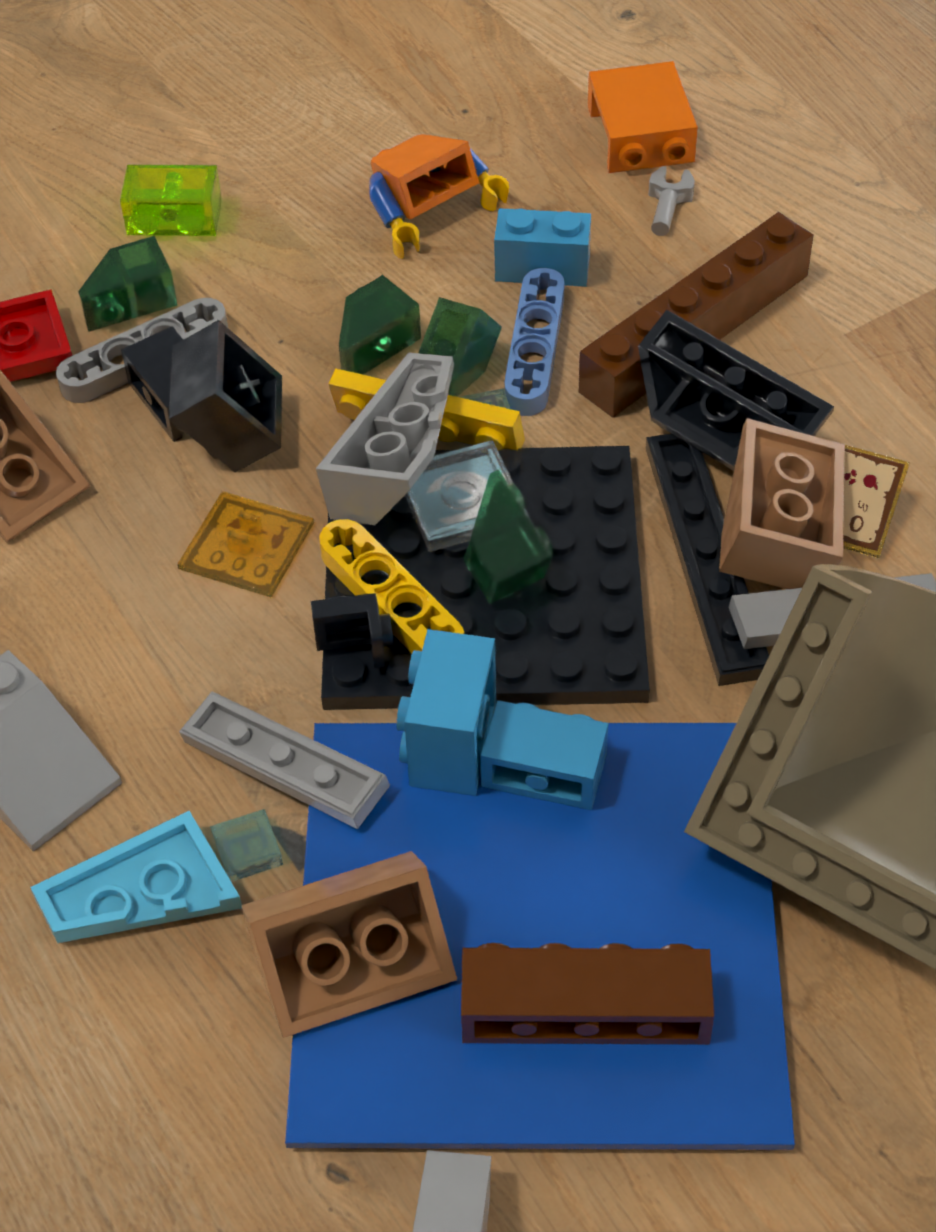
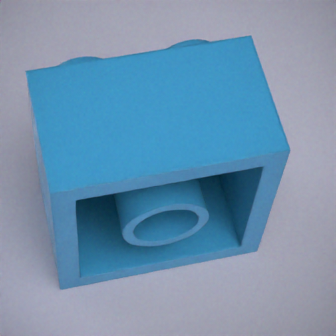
[397,629,496,796]

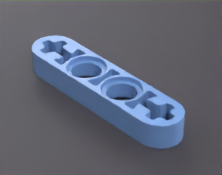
[504,268,564,416]

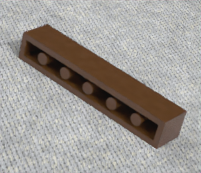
[578,212,814,418]

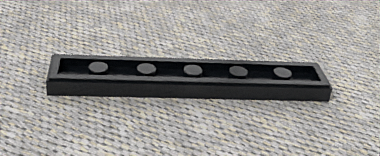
[646,433,769,686]

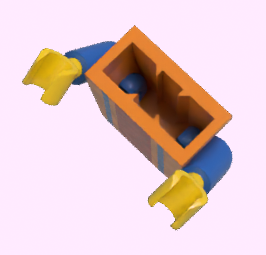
[369,134,509,259]

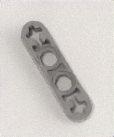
[56,298,228,403]

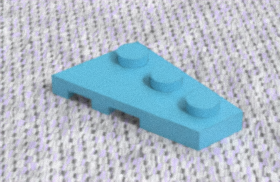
[30,811,242,943]

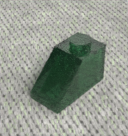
[339,275,421,375]
[418,297,502,397]

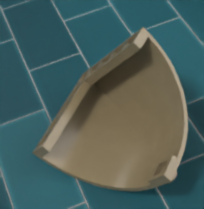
[684,564,936,969]

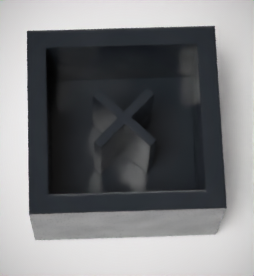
[169,320,282,472]

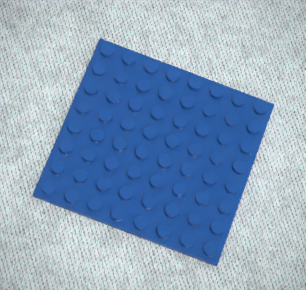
[285,723,795,1150]

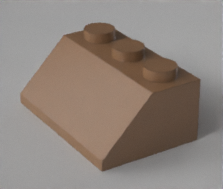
[241,851,457,1038]

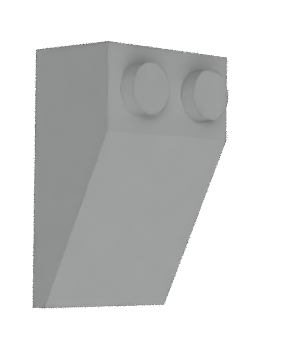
[0,650,122,852]

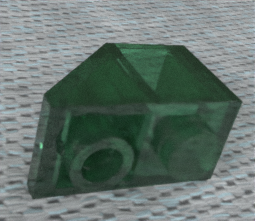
[78,236,178,332]
[464,469,553,604]

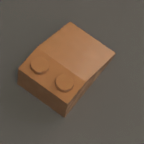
[0,370,90,543]
[719,418,845,589]

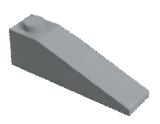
[316,353,454,525]

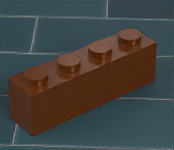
[461,943,714,1045]

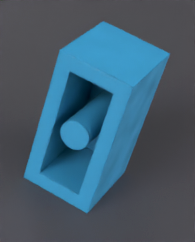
[494,208,591,287]
[480,701,609,810]

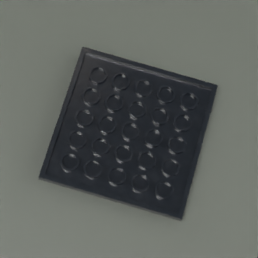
[321,446,650,710]

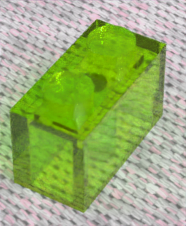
[120,165,222,236]

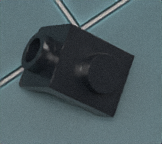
[311,593,394,668]

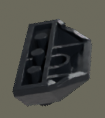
[638,310,834,471]

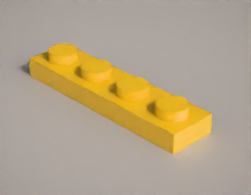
[328,368,525,453]

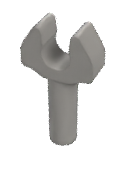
[648,166,695,236]

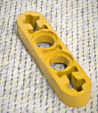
[319,519,464,654]

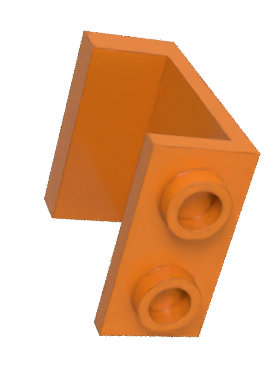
[588,61,698,173]

